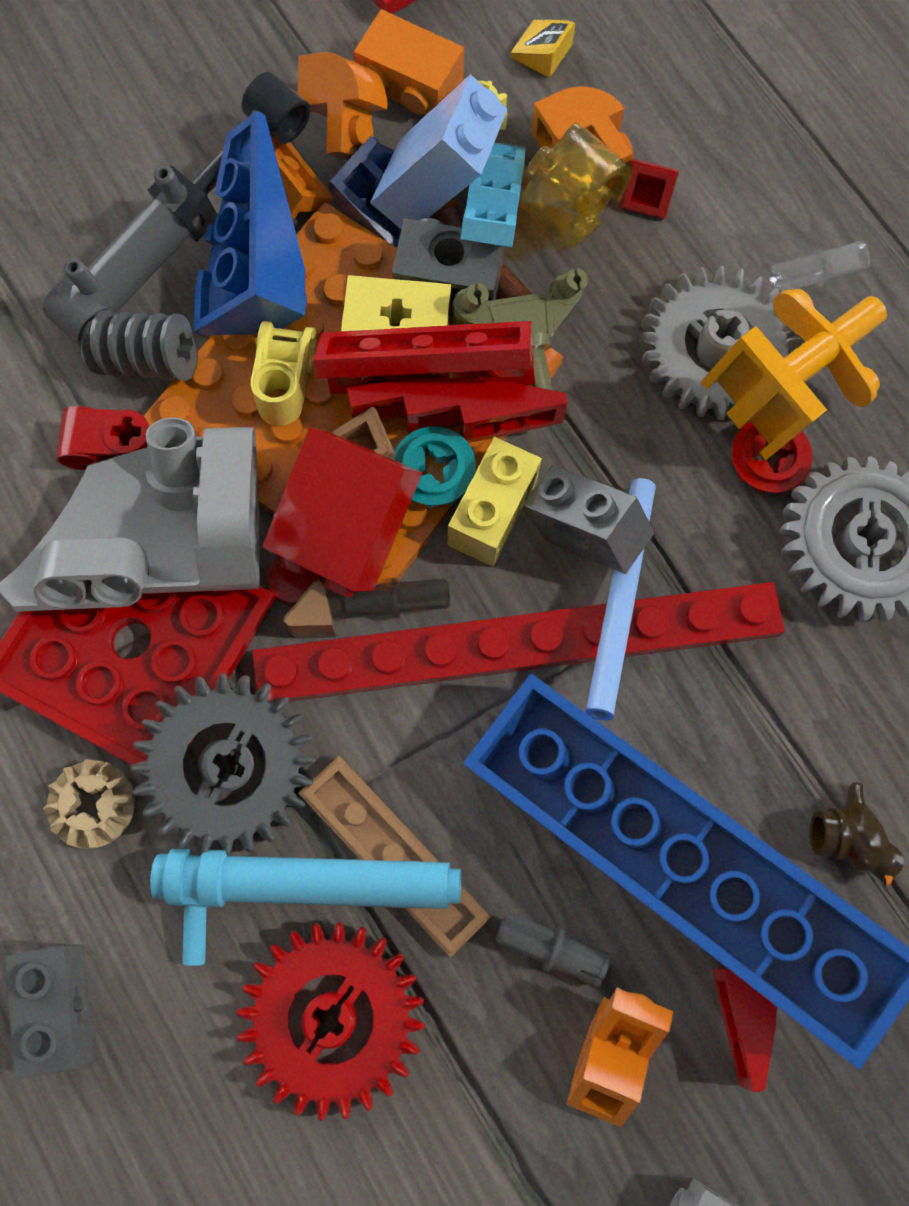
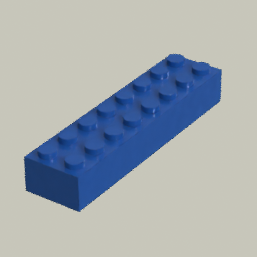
[463,673,909,1070]

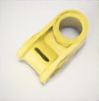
[251,321,316,426]

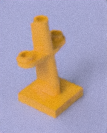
[700,289,887,460]

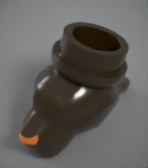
[809,782,904,886]

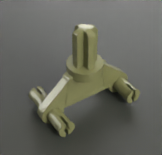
[450,268,588,390]

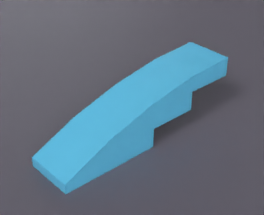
[460,143,526,247]

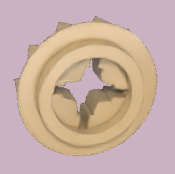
[43,759,135,849]

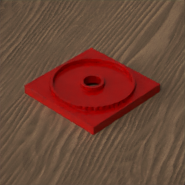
[0,586,277,765]

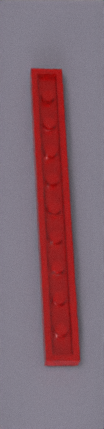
[252,582,785,704]

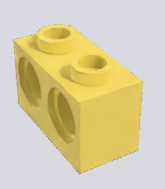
[447,436,542,567]

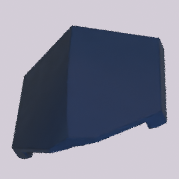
[327,136,402,248]

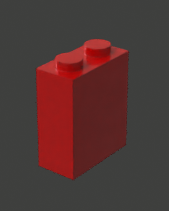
[262,426,422,597]

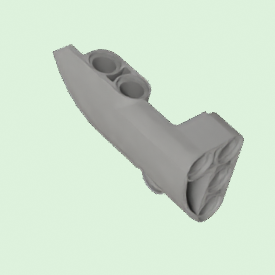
[0,417,260,612]

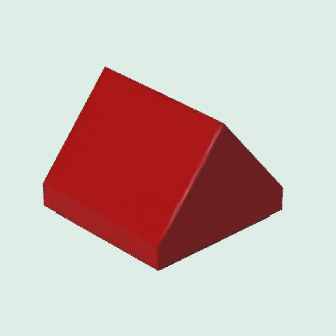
[619,158,679,219]

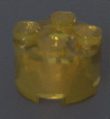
[518,123,632,247]

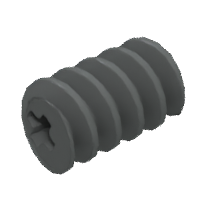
[80,310,198,381]

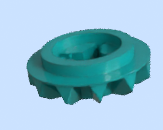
[393,426,476,509]

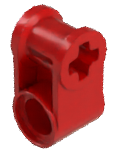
[56,406,150,471]

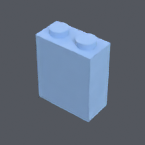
[370,74,508,229]

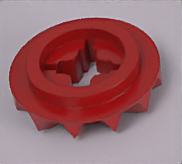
[730,421,813,496]

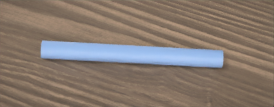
[586,478,656,721]

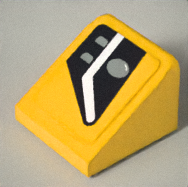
[510,20,575,78]

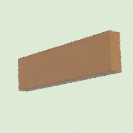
[299,756,491,958]

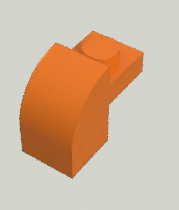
[298,52,388,160]
[531,87,633,190]
[566,988,673,1127]

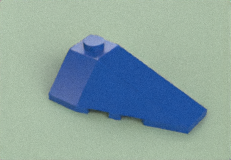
[194,111,307,336]

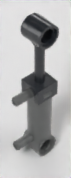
[43,72,311,346]

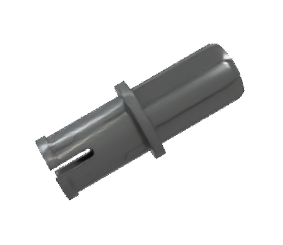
[496,913,611,989]

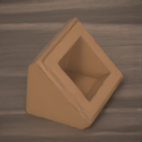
[332,407,395,459]
[283,580,336,638]

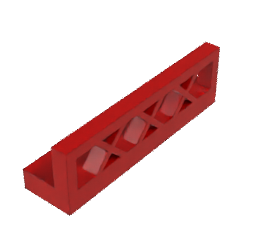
[313,321,536,395]

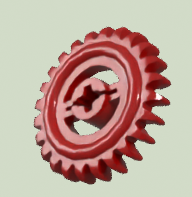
[236,922,425,1121]

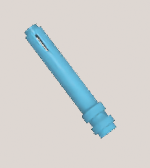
[150,848,461,966]

